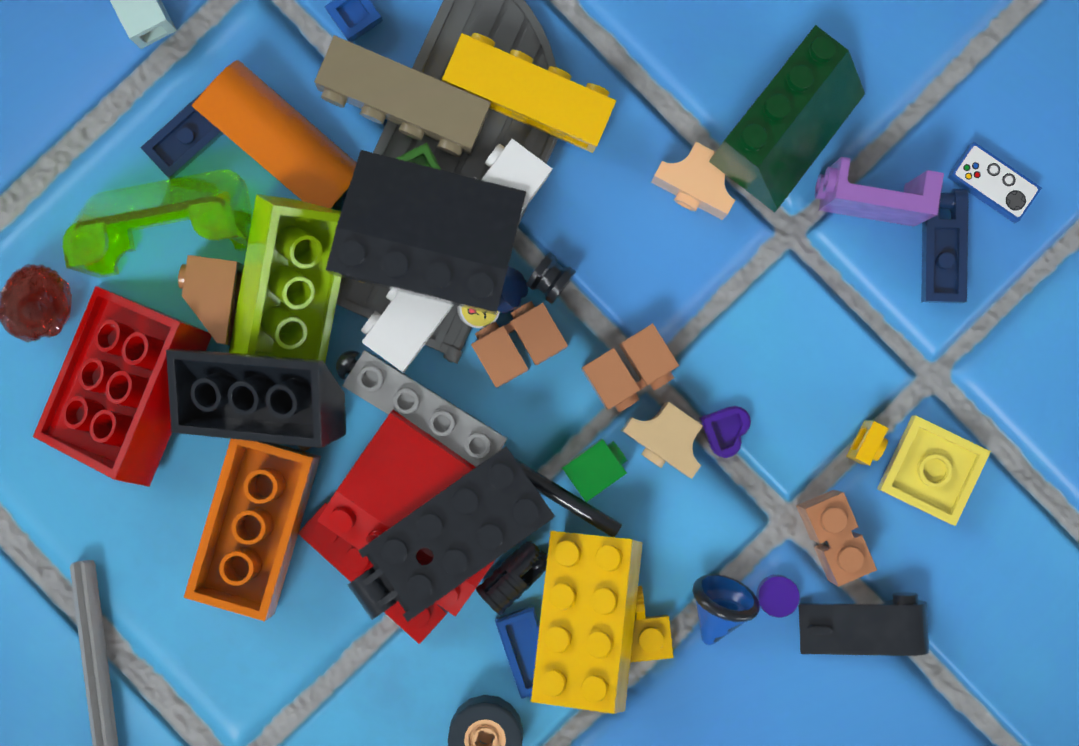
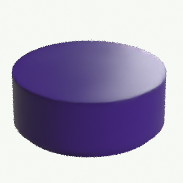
[756,575,800,618]

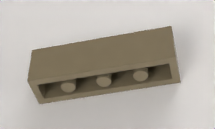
[314,35,491,157]

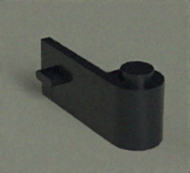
[798,592,929,656]

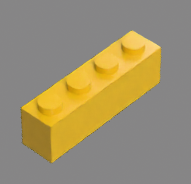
[442,33,616,153]

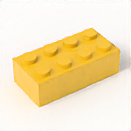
[531,531,643,714]

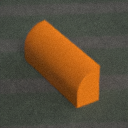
[191,60,357,209]

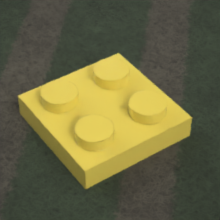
[877,415,991,526]

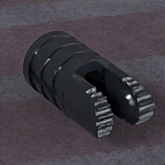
[476,541,548,615]

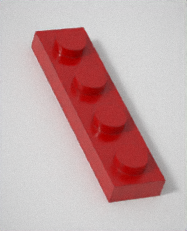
[297,502,448,644]

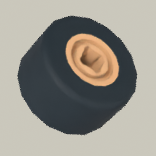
[447,695,523,746]

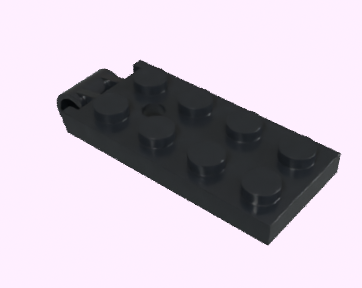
[347,446,556,622]

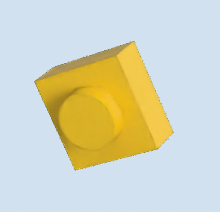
[846,421,889,466]

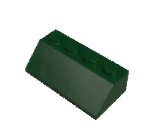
[709,25,865,212]

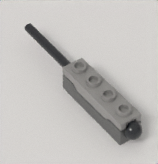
[336,350,622,537]

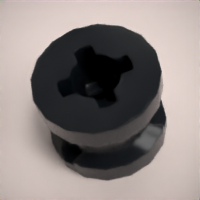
[526,252,576,304]

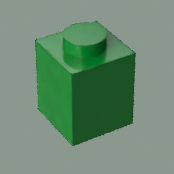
[561,439,628,502]

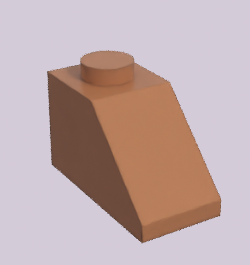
[178,255,244,345]

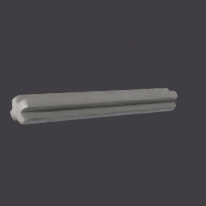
[70,560,119,746]

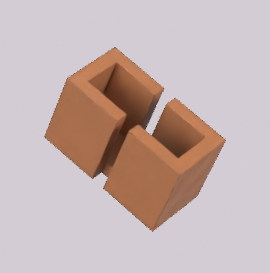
[471,301,568,388]
[581,323,679,412]
[796,490,877,587]

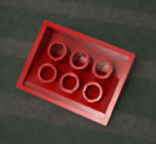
[33,286,212,487]
[317,410,495,617]

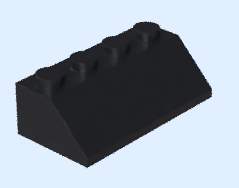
[166,348,346,448]

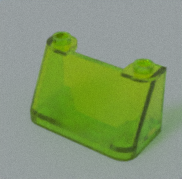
[63,170,252,278]

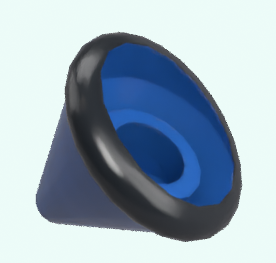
[692,574,760,645]

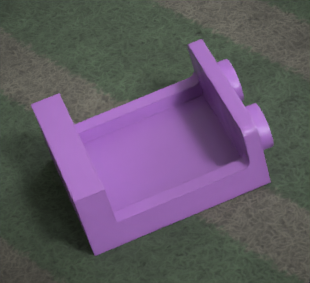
[815,157,944,227]

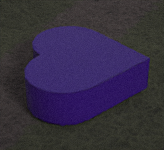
[699,406,751,458]

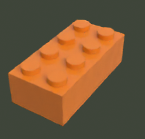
[183,439,321,621]

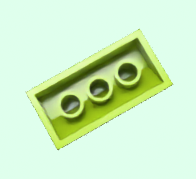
[229,194,341,363]

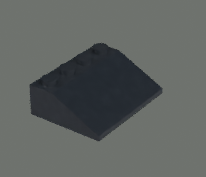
[326,150,526,315]

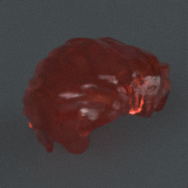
[0,264,72,343]

